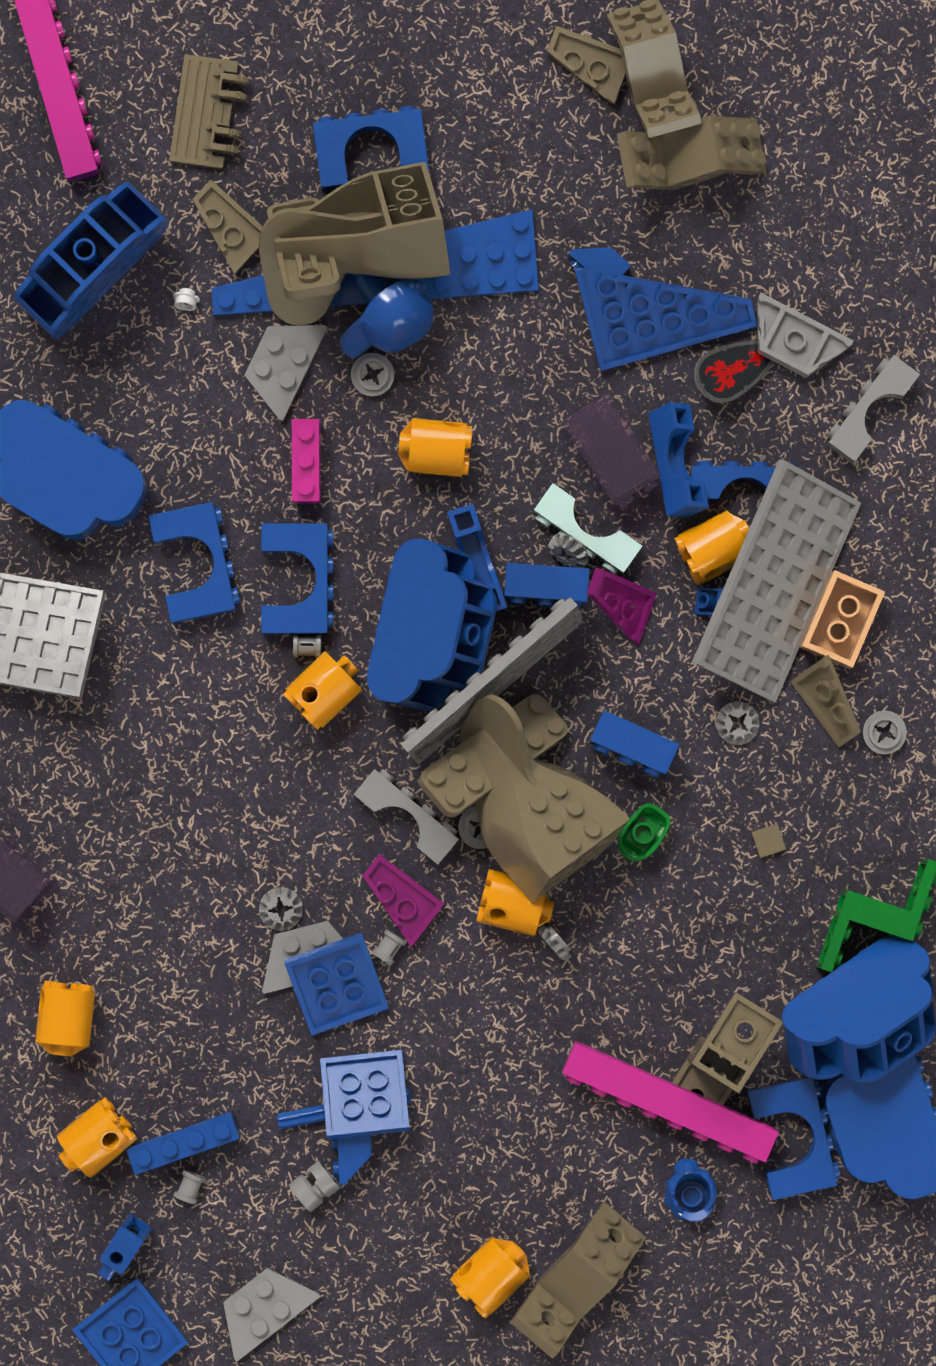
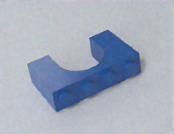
[313,106,429,192]
[148,502,240,624]
[261,523,334,634]
[746,1076,840,1200]

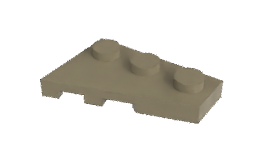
[547,26,625,106]
[192,180,263,275]
[790,654,861,747]

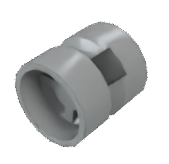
[289,1160,341,1212]

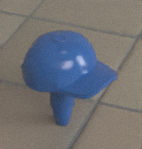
[340,274,434,359]

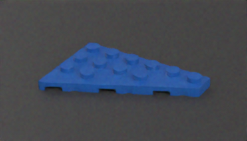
[574,267,757,371]

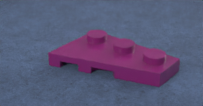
[587,568,657,644]
[363,854,444,947]

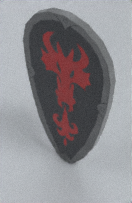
[694,340,774,403]

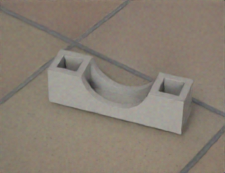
[826,355,920,464]
[354,769,459,864]

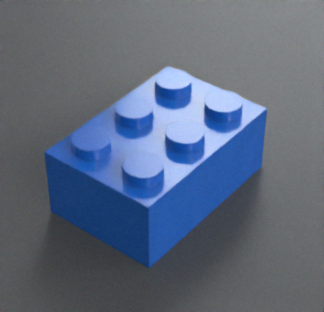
[504,563,589,610]
[588,710,680,778]

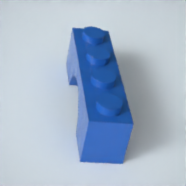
[648,402,709,518]
[690,461,801,501]
[447,504,507,613]
[126,1110,241,1175]

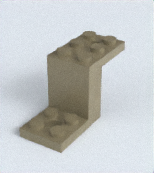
[607,0,702,138]
[617,115,767,190]
[672,992,783,1105]
[510,1202,646,1359]

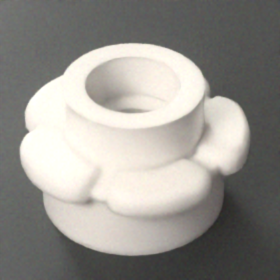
[173,288,200,311]

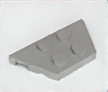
[757,293,853,378]
[244,325,328,422]
[262,921,343,994]
[223,1268,321,1362]

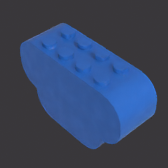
[13,181,169,339]
[0,400,148,540]
[367,539,497,712]
[782,936,936,1083]
[821,1054,936,1199]

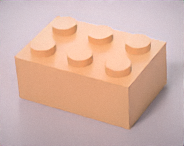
[799,570,885,669]

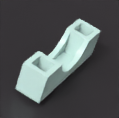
[534,483,642,575]

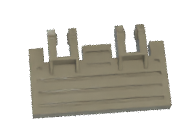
[169,54,249,170]

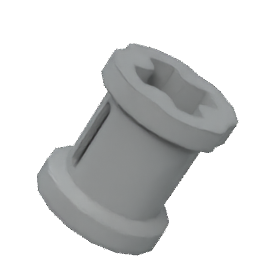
[293,634,322,658]
[372,929,407,965]
[173,1169,206,1205]

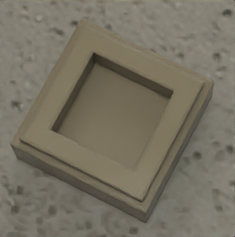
[751,823,786,858]

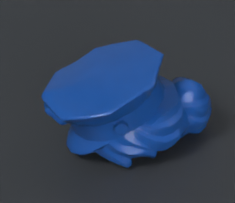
[664,1158,717,1222]

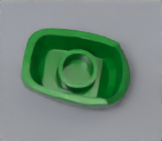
[618,803,670,862]

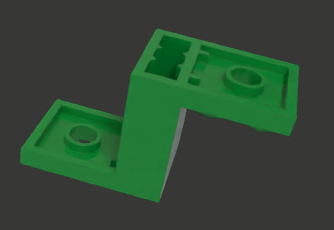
[816,858,936,972]

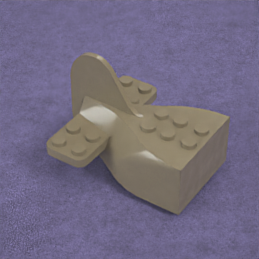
[259,162,451,326]
[418,694,630,904]

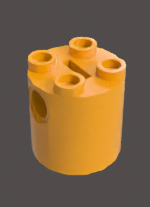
[398,418,472,477]
[674,510,749,585]
[283,651,362,730]
[476,869,554,936]
[35,981,95,1056]
[57,1097,137,1178]
[450,1236,530,1318]

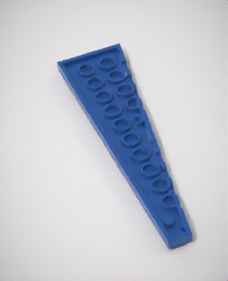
[211,209,539,316]

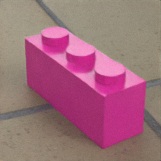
[292,419,321,504]

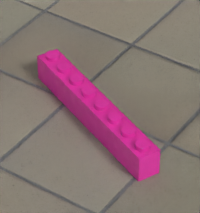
[14,0,103,183]
[562,1040,779,1164]

